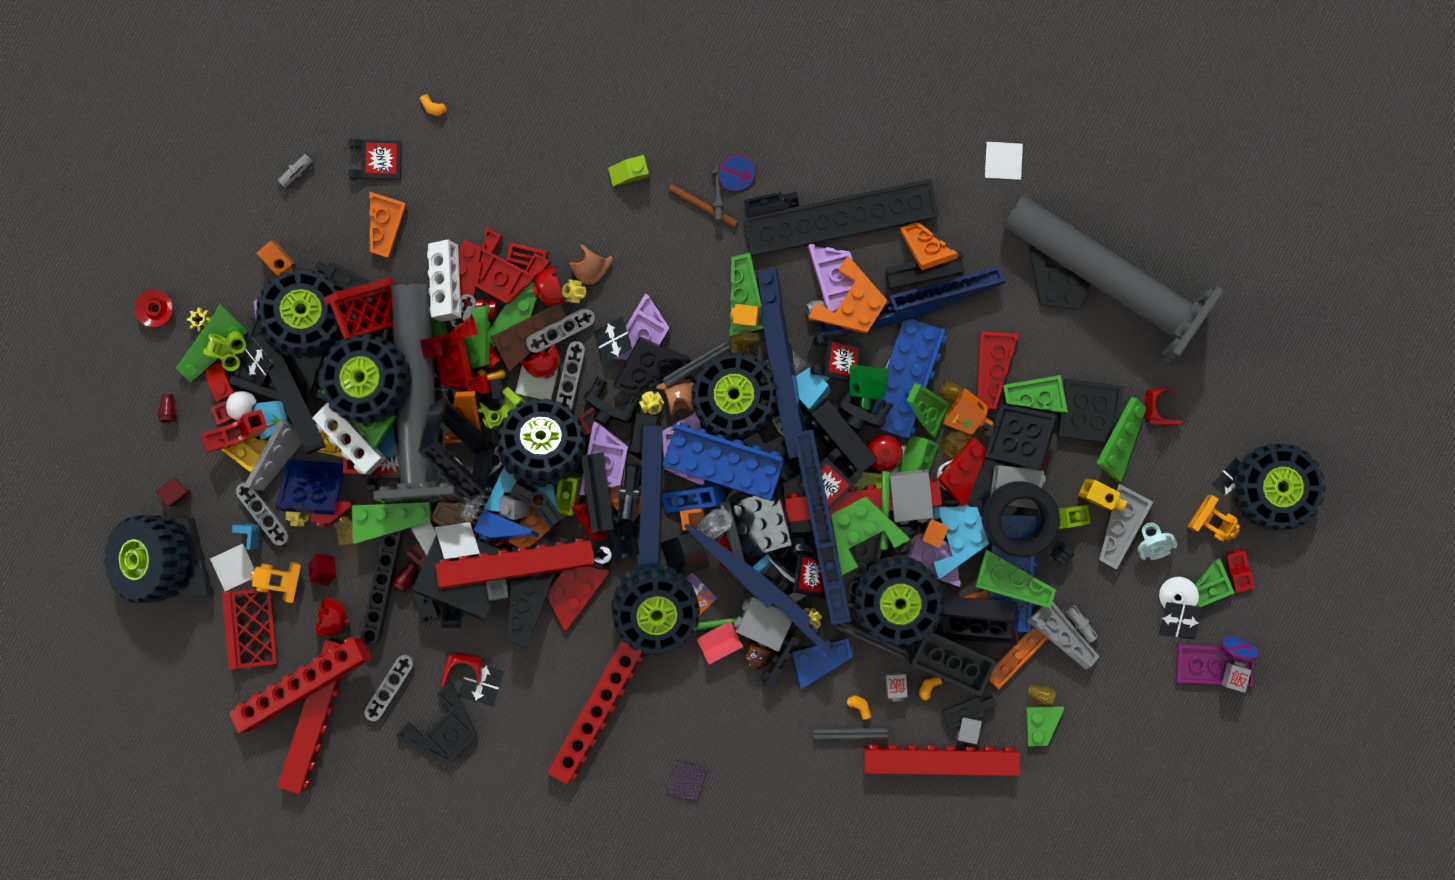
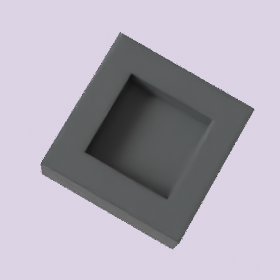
[486,578,508,601]

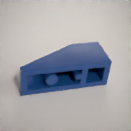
[661,483,726,513]
[473,509,539,541]

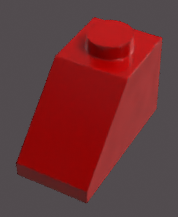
[206,361,239,402]
[310,499,355,527]

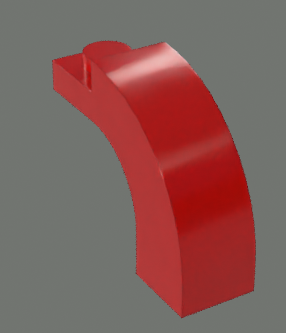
[200,410,268,453]

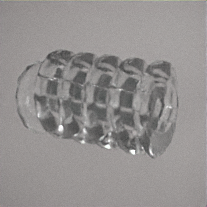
[456,487,493,524]
[697,509,732,540]

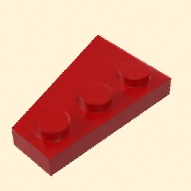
[937,438,987,506]

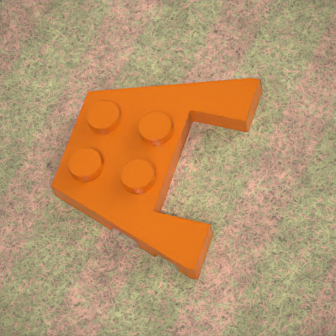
[808,256,887,334]

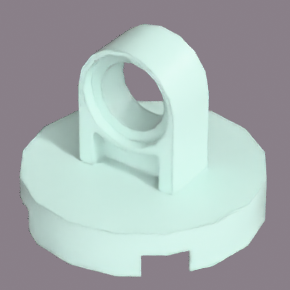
[1138,523,1177,560]

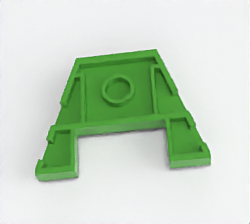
[431,305,490,368]
[831,496,910,575]

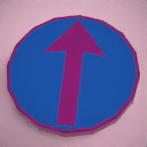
[718,154,756,192]
[1221,636,1259,661]

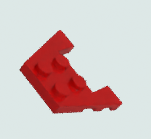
[474,228,551,304]
[435,318,491,394]

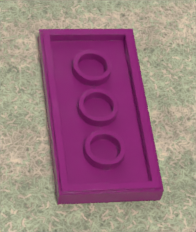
[1175,644,1255,687]

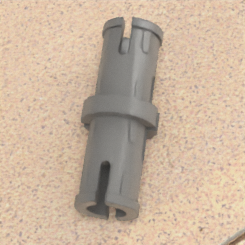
[277,153,313,188]
[1065,605,1098,643]

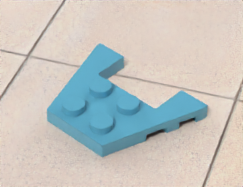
[485,466,559,513]
[921,506,989,579]

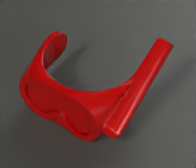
[1144,388,1182,425]
[440,652,483,687]

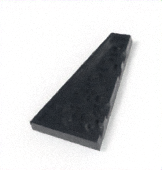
[508,520,568,648]

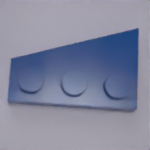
[792,638,852,689]

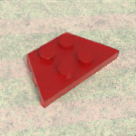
[547,566,610,631]

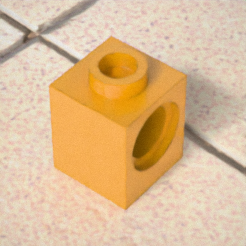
[731,304,761,327]

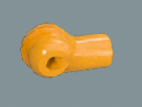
[419,94,446,116]
[476,369,506,381]
[919,676,942,701]
[847,695,871,720]

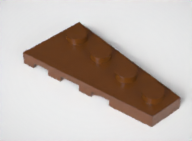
[491,304,566,371]

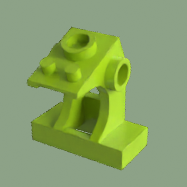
[478,387,526,431]

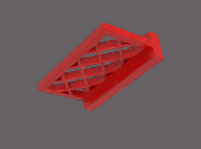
[323,277,394,340]
[222,589,277,670]

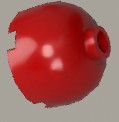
[532,266,565,306]
[521,344,560,379]
[867,434,903,472]
[315,597,349,636]

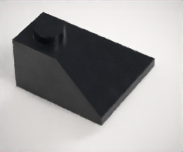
[661,532,709,575]

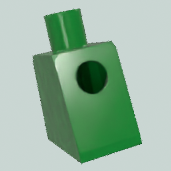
[850,365,890,409]

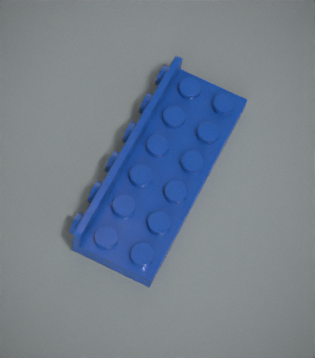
[871,319,947,439]
[662,422,785,501]
[989,514,1039,632]

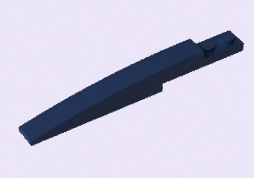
[816,266,1006,338]
[757,268,805,459]
[639,425,663,571]
[793,430,851,625]
[684,524,835,658]

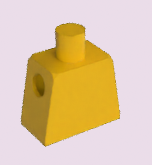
[1078,479,1127,511]

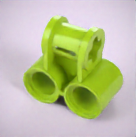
[203,331,246,371]

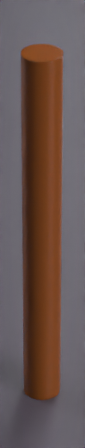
[668,184,738,227]

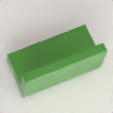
[899,435,939,472]

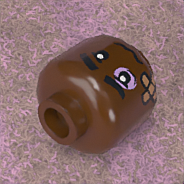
[744,641,772,669]

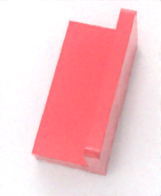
[697,621,743,664]

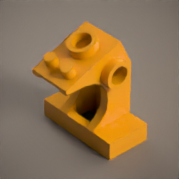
[1187,495,1240,542]
[250,562,301,603]

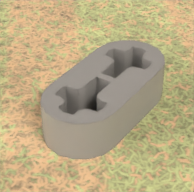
[450,294,476,328]

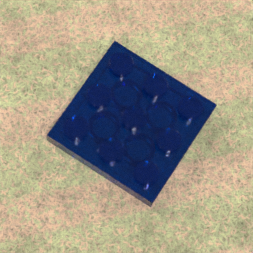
[275,459,345,515]

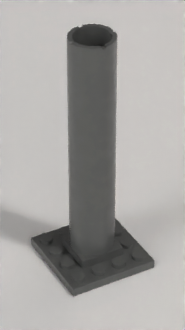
[1003,195,1224,365]
[374,283,465,504]

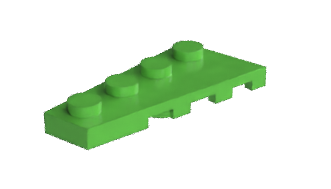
[487,280,538,346]

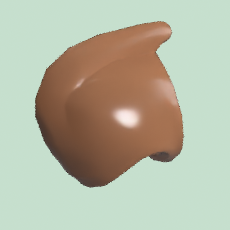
[569,244,613,285]
[656,378,695,416]

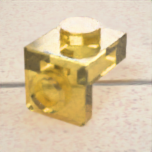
[731,330,759,355]
[939,428,972,458]
[333,516,353,545]

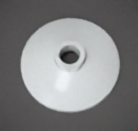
[1159,577,1199,608]

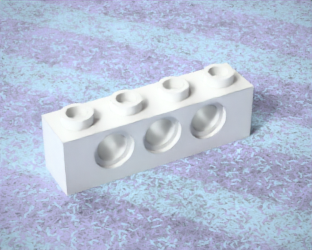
[427,240,461,322]
[312,403,386,474]

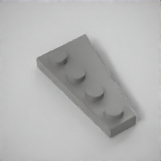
[245,419,302,491]
[1099,484,1153,569]
[1028,602,1099,670]

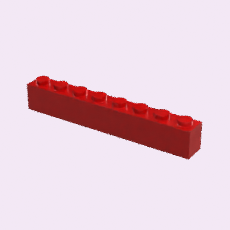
[784,478,942,522]
[435,538,594,590]
[277,638,348,794]
[863,744,1020,776]

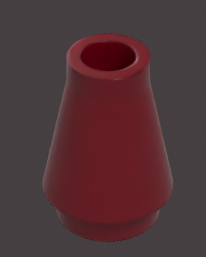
[157,394,177,423]
[392,563,418,592]

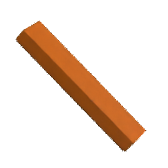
[989,627,1048,690]

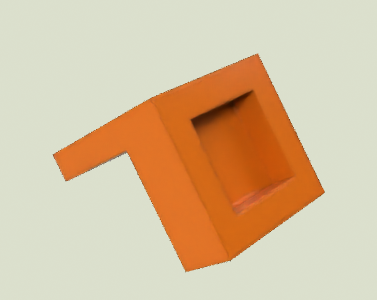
[680,508,706,530]
[921,518,948,548]

